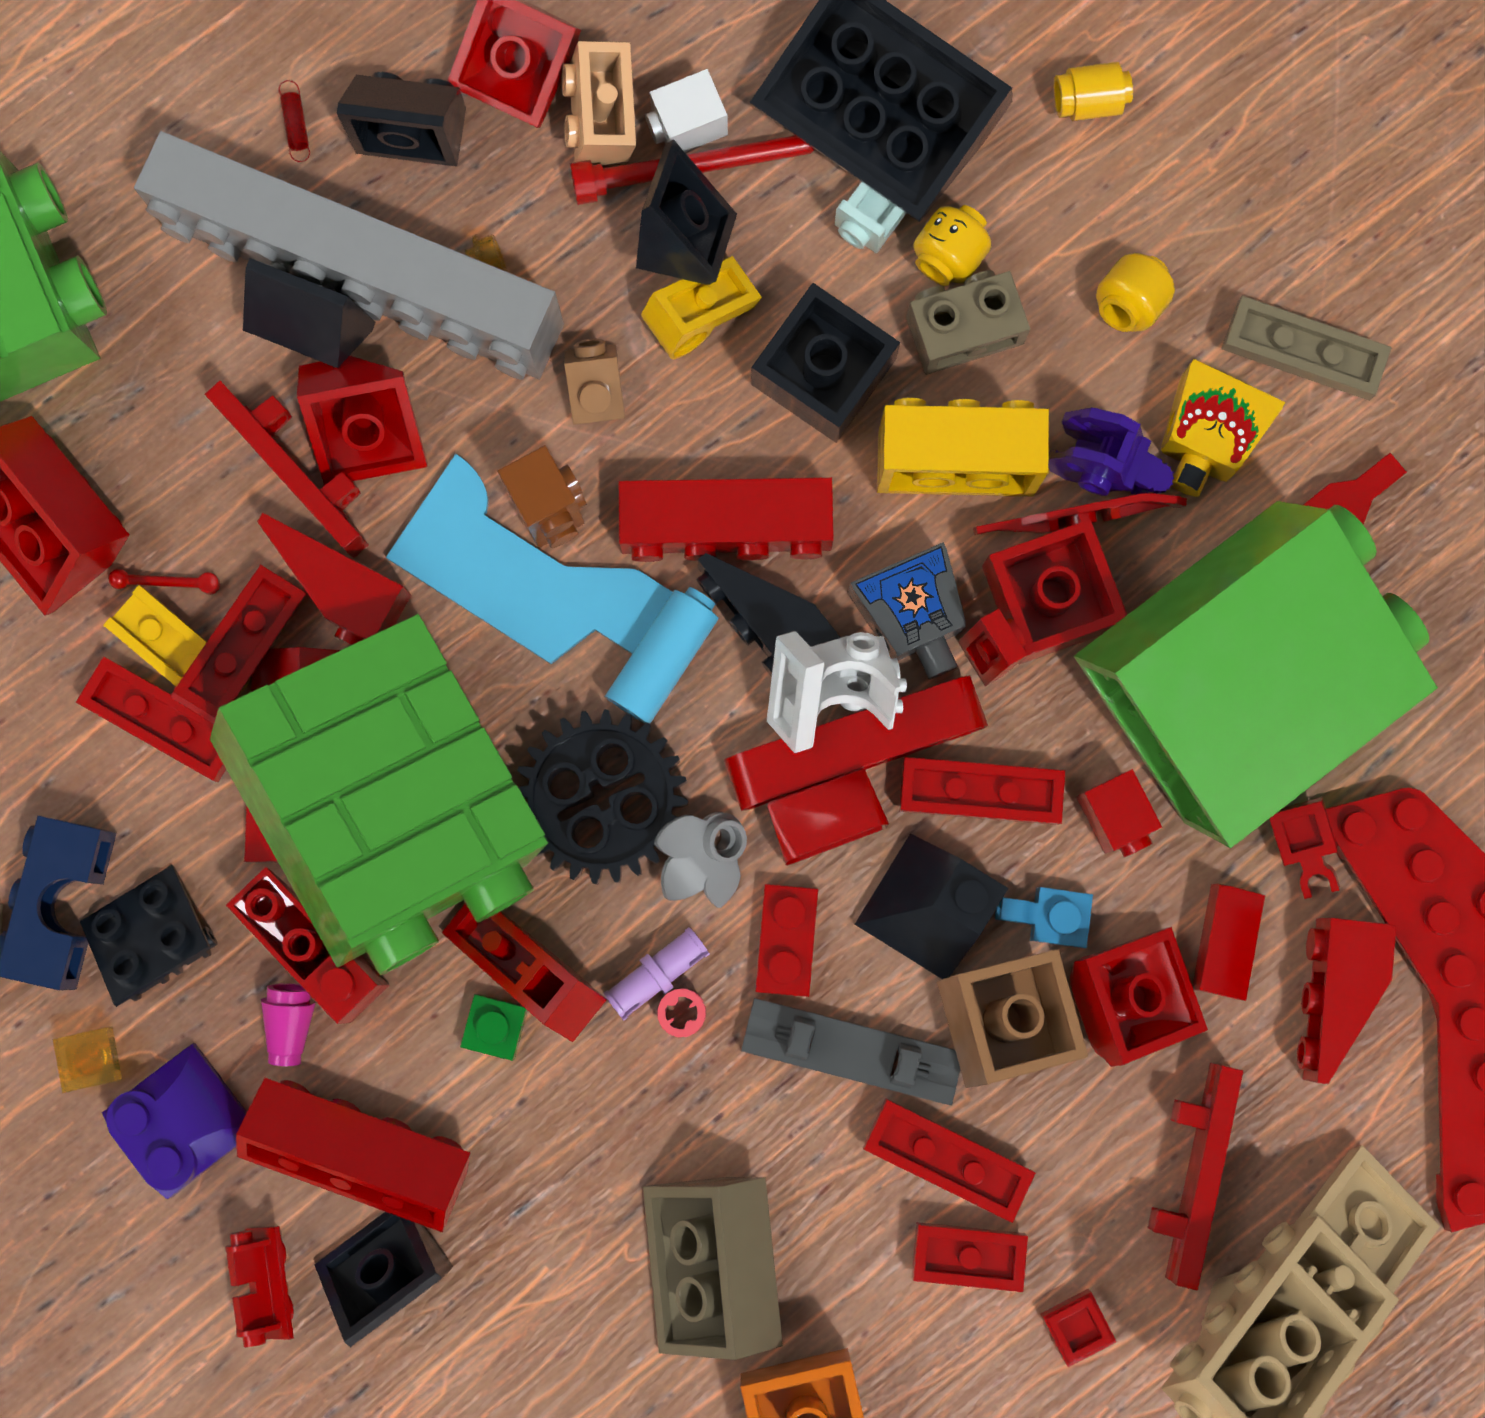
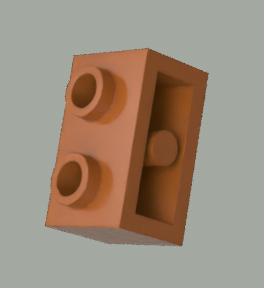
[497,445,587,548]

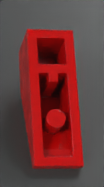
[257,513,411,646]
[441,903,607,1042]

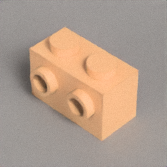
[562,41,636,166]

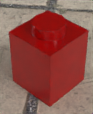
[1076,769,1162,857]

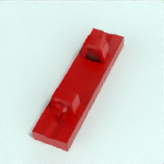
[204,380,369,559]
[1147,1063,1244,1291]

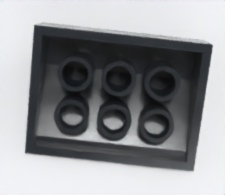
[750,0,1013,222]

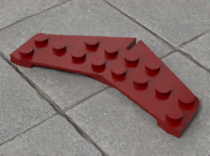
[1326,788,1485,1232]

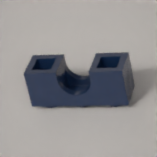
[0,816,117,991]

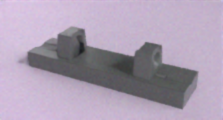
[741,998,960,1106]

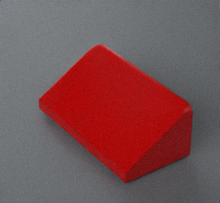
[1192,883,1265,1001]

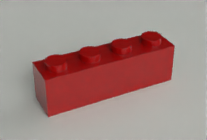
[619,477,834,562]
[236,1077,471,1233]

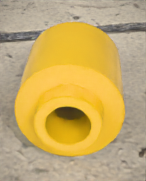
[1054,62,1133,121]

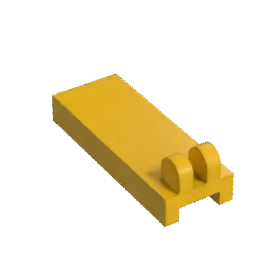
[103,585,252,695]

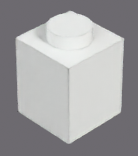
[645,69,728,152]

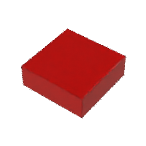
[1040,1289,1117,1367]

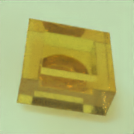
[53,1027,122,1093]

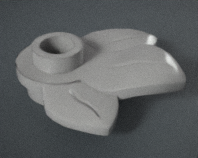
[654,812,747,908]

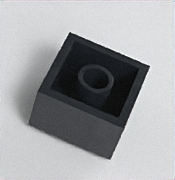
[751,283,900,443]

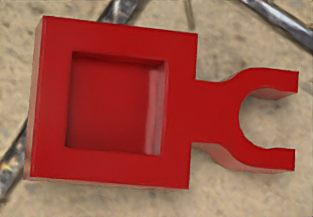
[1269,797,1340,899]

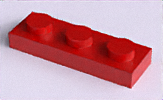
[171,564,306,724]
[76,656,226,783]
[899,757,1066,825]
[862,1098,1036,1223]

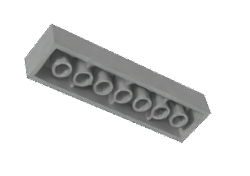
[134,131,564,380]

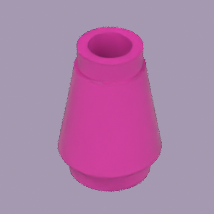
[261,983,316,1066]

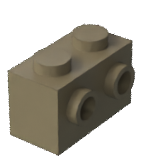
[906,270,1030,375]

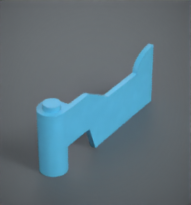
[386,454,719,724]

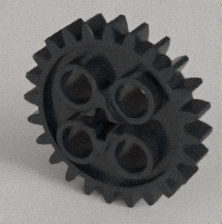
[517,709,688,885]

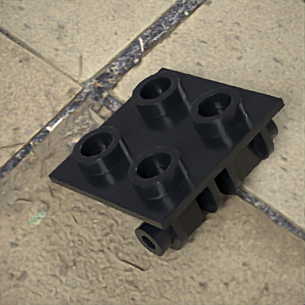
[80,865,218,1007]

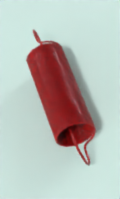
[279,80,310,162]

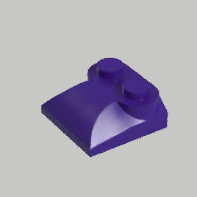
[102,1043,247,1199]

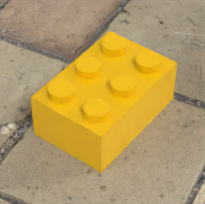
[877,398,1049,497]

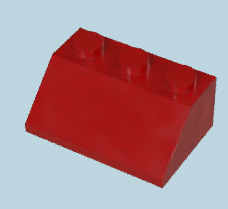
[0,416,130,616]

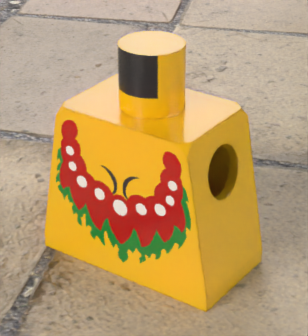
[1161,359,1285,497]

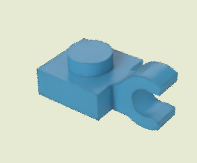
[994,887,1093,948]

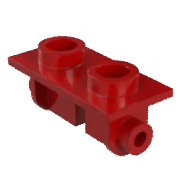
[225,1226,294,1347]

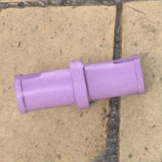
[603,927,710,1021]

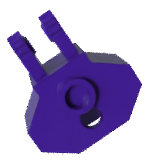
[1048,407,1174,496]

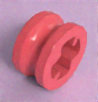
[657,988,706,1037]

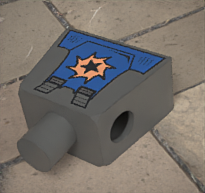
[848,542,966,680]

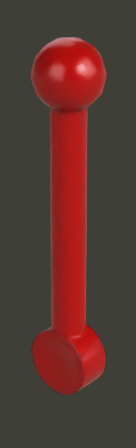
[108,569,220,595]

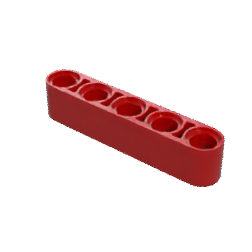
[724,675,988,811]

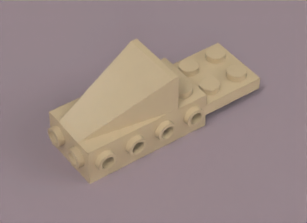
[1161,1145,1440,1418]

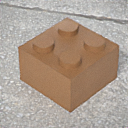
[937,949,1089,1088]

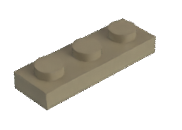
[1221,296,1392,401]

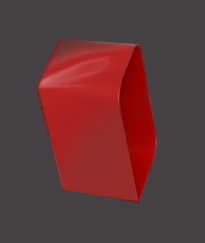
[767,768,889,866]

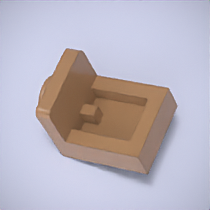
[564,339,625,425]

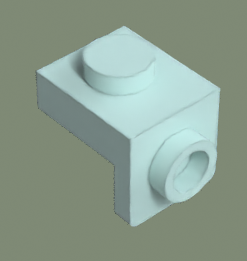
[834,182,906,254]

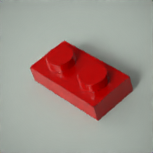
[958,608,1027,687]
[755,884,818,997]
[912,1222,1028,1292]

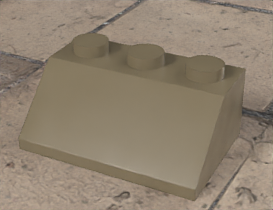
[643,1177,783,1360]

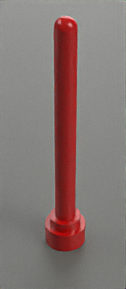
[570,135,815,205]

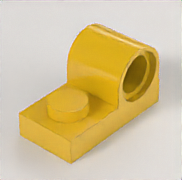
[641,256,762,359]

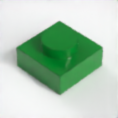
[460,994,528,1061]

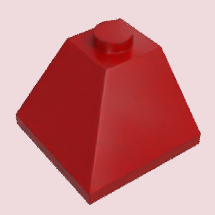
[297,356,428,485]

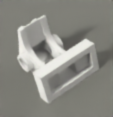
[767,631,907,753]

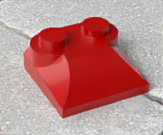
[447,0,581,128]
[1070,927,1208,1067]

